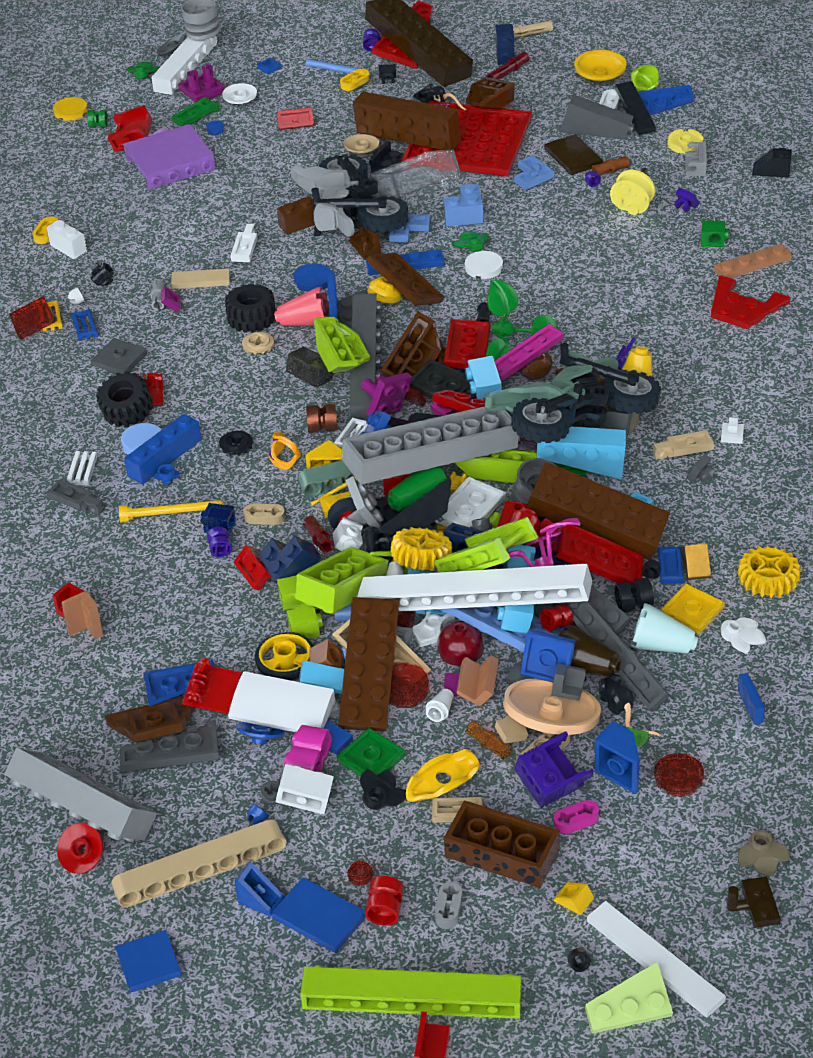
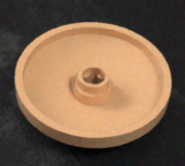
[503,678,601,735]

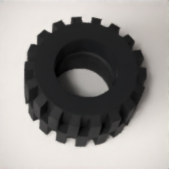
[225,284,276,333]
[96,372,153,428]

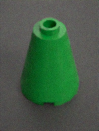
[387,466,450,511]

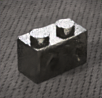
[286,346,334,388]

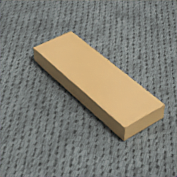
[171,268,230,289]

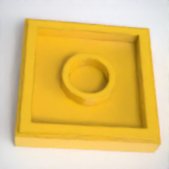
[660,584,725,634]

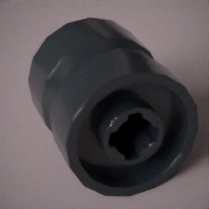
[614,577,654,612]

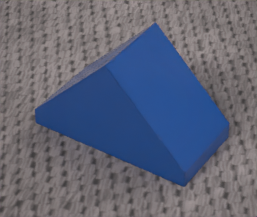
[234,861,285,917]

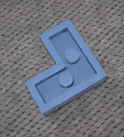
[514,155,555,190]
[389,214,430,243]

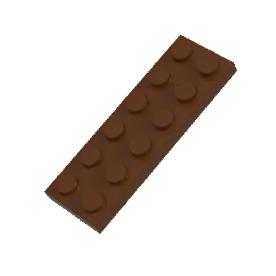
[338,597,400,732]

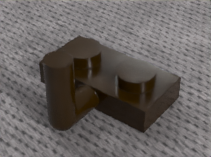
[727,876,781,928]

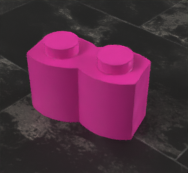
[284,725,332,772]

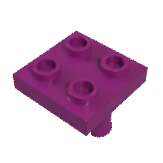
[178,64,225,102]
[360,372,412,416]

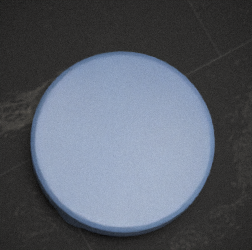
[121,423,161,454]

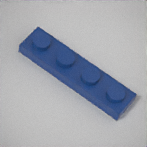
[366,249,444,275]

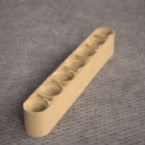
[111,820,287,908]

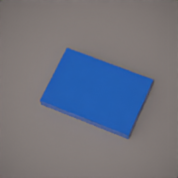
[327,272,339,322]
[272,877,366,953]

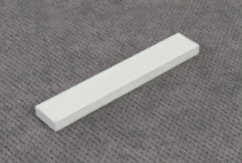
[587,901,726,1018]

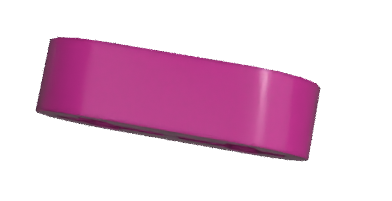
[554,800,599,834]

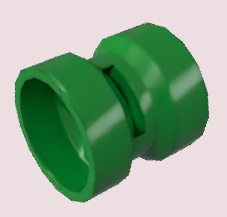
[87,110,108,128]

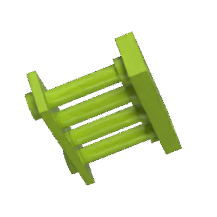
[434,517,538,573]

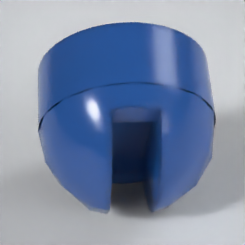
[247,803,269,825]

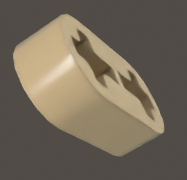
[243,503,285,525]

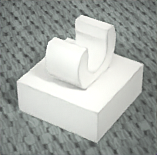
[721,417,744,444]

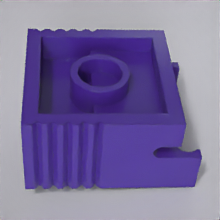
[514,732,594,809]

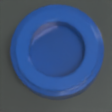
[206,120,224,135]

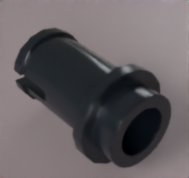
[476,302,492,322]

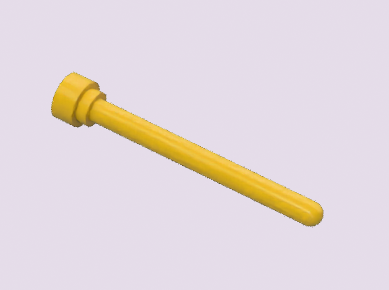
[119,500,224,523]

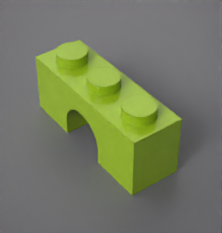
[277,575,323,639]

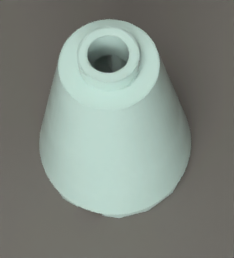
[630,603,698,654]

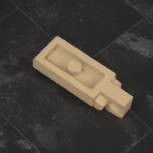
[653,430,715,459]

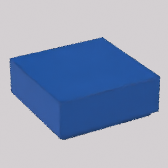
[257,58,281,75]

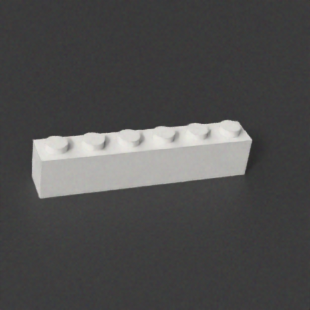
[152,35,217,95]

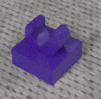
[674,187,699,212]

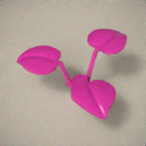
[483,518,580,570]

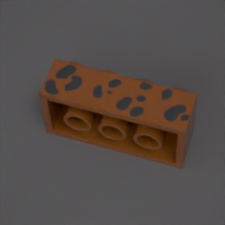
[444,800,560,888]

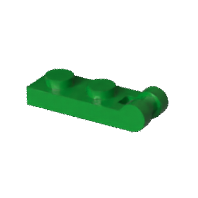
[172,97,220,126]

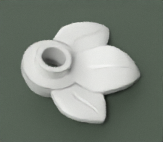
[721,617,766,654]

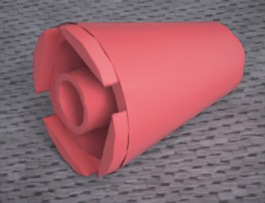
[274,287,330,326]

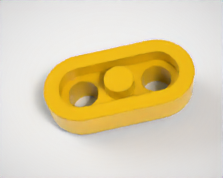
[340,69,370,91]
[32,216,58,244]

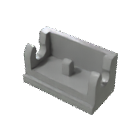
[685,141,707,176]

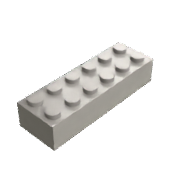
[4,747,157,842]

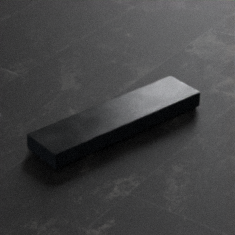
[615,81,656,135]

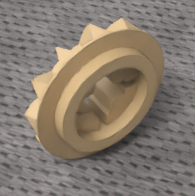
[242,332,274,356]

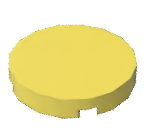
[667,129,703,154]

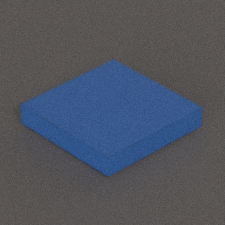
[520,629,576,683]
[115,930,182,993]

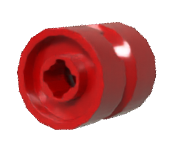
[365,875,404,926]

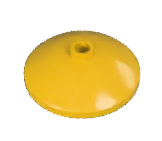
[574,50,627,82]

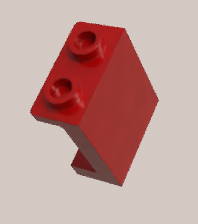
[107,105,152,152]

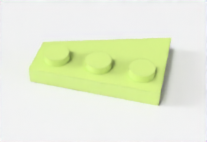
[585,962,673,1034]

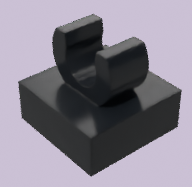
[378,64,396,84]

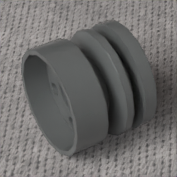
[511,458,556,517]

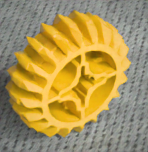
[391,527,452,572]
[738,545,801,599]

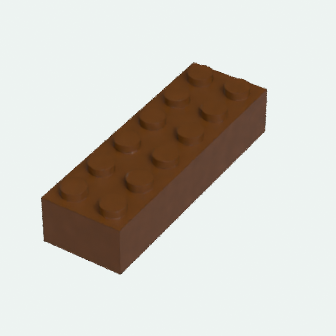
[353,91,461,151]
[526,462,670,560]

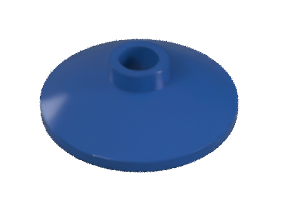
[236,722,285,744]

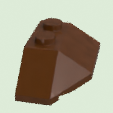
[466,77,515,108]
[380,311,441,377]

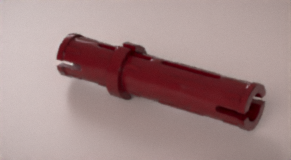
[486,52,530,79]
[303,516,334,553]

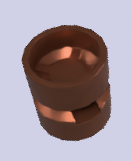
[306,403,338,433]

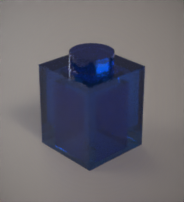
[200,503,236,535]

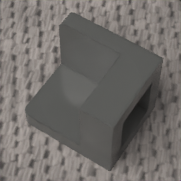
[551,663,586,701]

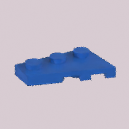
[143,660,215,707]

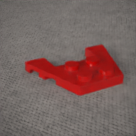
[711,275,790,329]

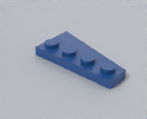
[624,85,694,116]

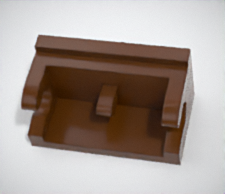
[348,223,381,260]

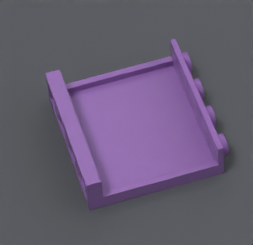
[124,124,215,190]

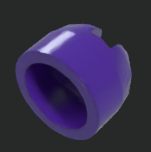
[585,171,601,187]

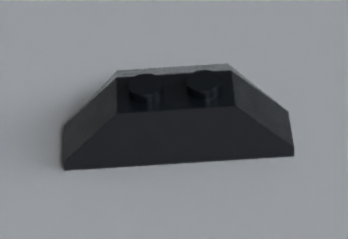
[374,477,452,537]

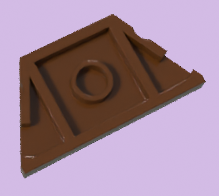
[105,696,195,742]

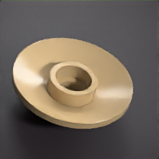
[344,134,380,155]

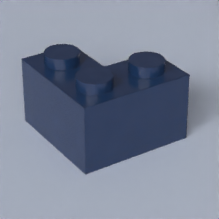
[259,536,322,583]

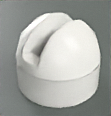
[68,288,84,304]

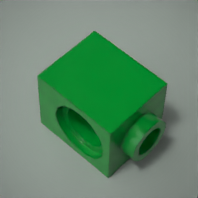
[701,220,729,247]

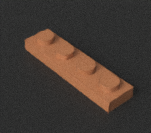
[714,244,792,278]

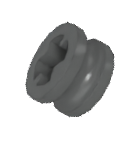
[261,781,280,805]

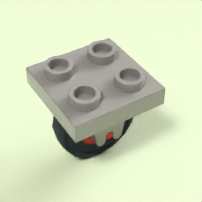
[328,476,384,529]

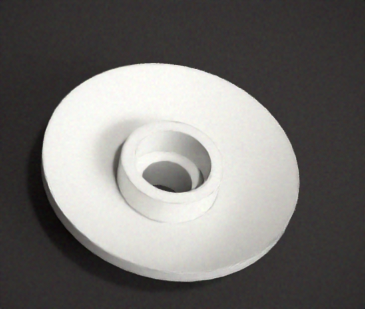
[222,84,257,104]

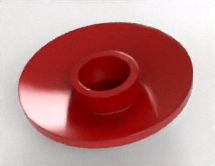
[57,823,103,874]

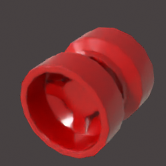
[540,604,573,632]

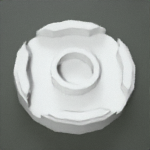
[465,251,503,279]

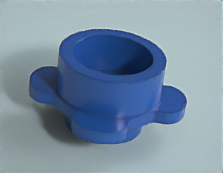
[154,464,180,484]

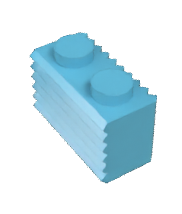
[465,356,502,399]

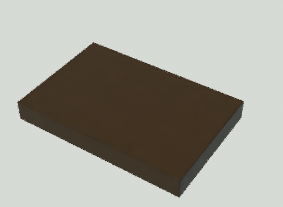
[544,134,603,175]

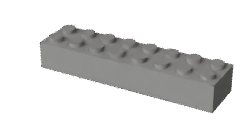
[342,407,519,484]

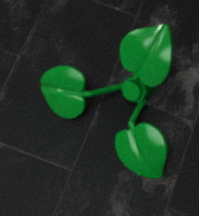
[486,280,560,361]

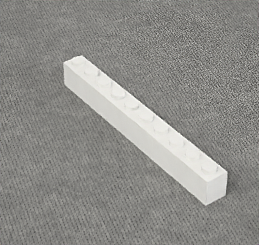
[357,564,592,611]

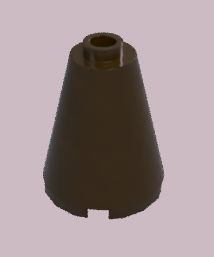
[558,625,622,676]

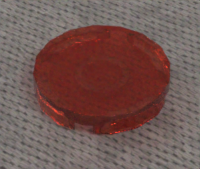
[390,662,429,708]
[654,753,704,797]

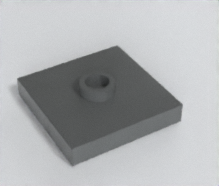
[91,338,147,374]

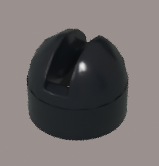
[642,559,661,579]
[567,948,591,972]

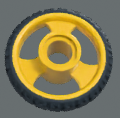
[255,632,314,680]

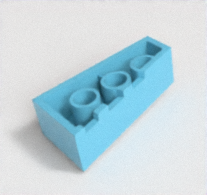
[537,427,626,480]
[497,545,536,633]

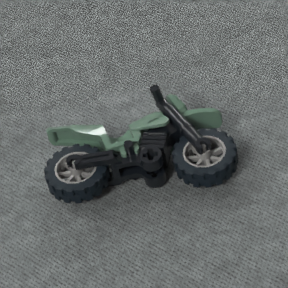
[485,343,661,443]

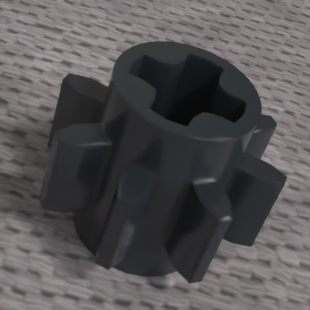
[90,263,114,286]

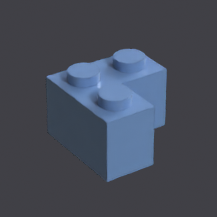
[443,184,483,227]

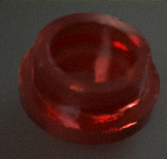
[347,860,373,886]

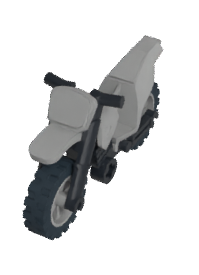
[291,154,408,237]

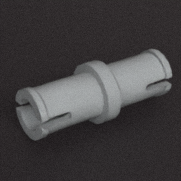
[150,279,165,311]

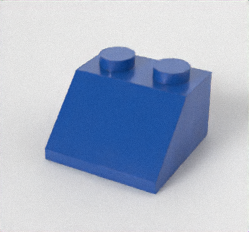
[595,721,640,794]

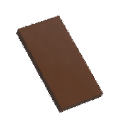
[367,253,444,306]

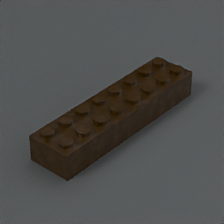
[365,0,473,87]

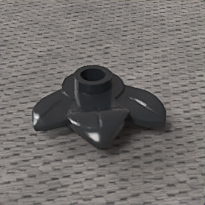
[360,769,406,810]

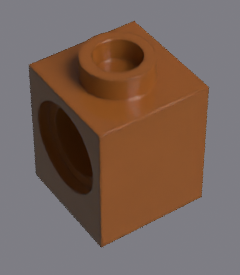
[309,639,343,669]

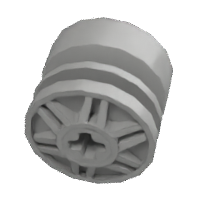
[181,0,221,40]

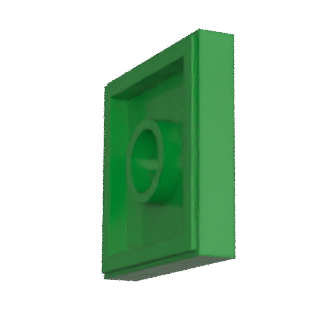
[336,728,406,777]

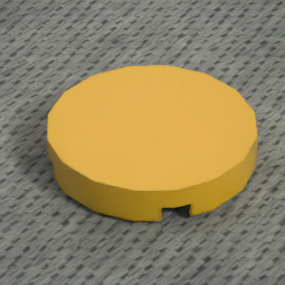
[53,97,88,121]

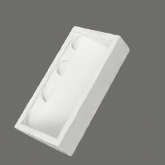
[228,671,335,732]

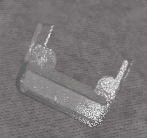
[370,150,462,199]

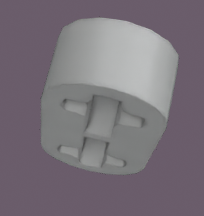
[435,882,463,929]

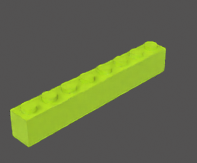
[300,966,522,1019]

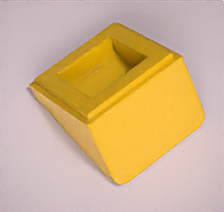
[553,882,594,915]

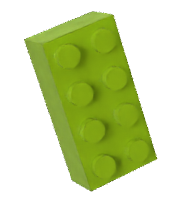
[295,546,388,613]

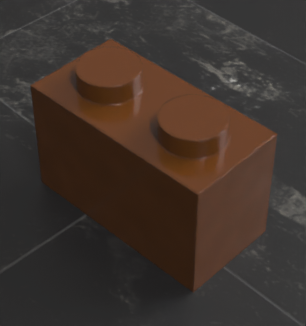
[277,196,315,235]

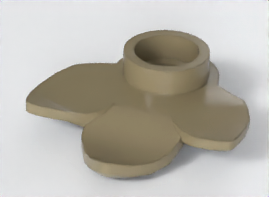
[738,830,790,877]

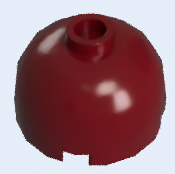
[437,621,484,666]

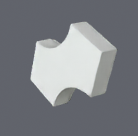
[413,612,455,647]

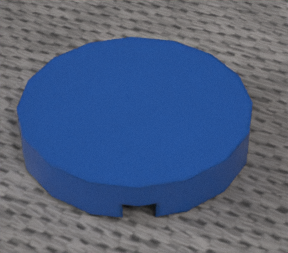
[293,263,331,292]

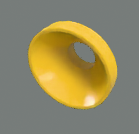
[367,276,402,303]

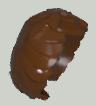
[521,352,553,380]

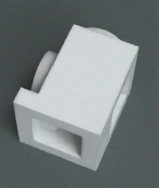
[333,517,363,551]

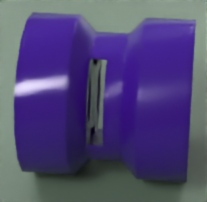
[363,29,380,51]
[207,526,232,558]

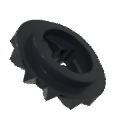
[219,431,253,456]

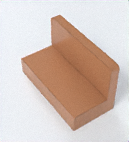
[62,591,103,639]
[456,655,499,706]

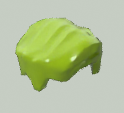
[631,65,659,91]

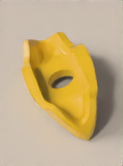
[406,749,481,802]

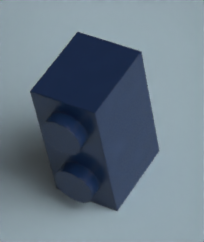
[495,24,514,65]

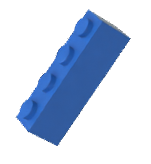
[124,414,202,485]

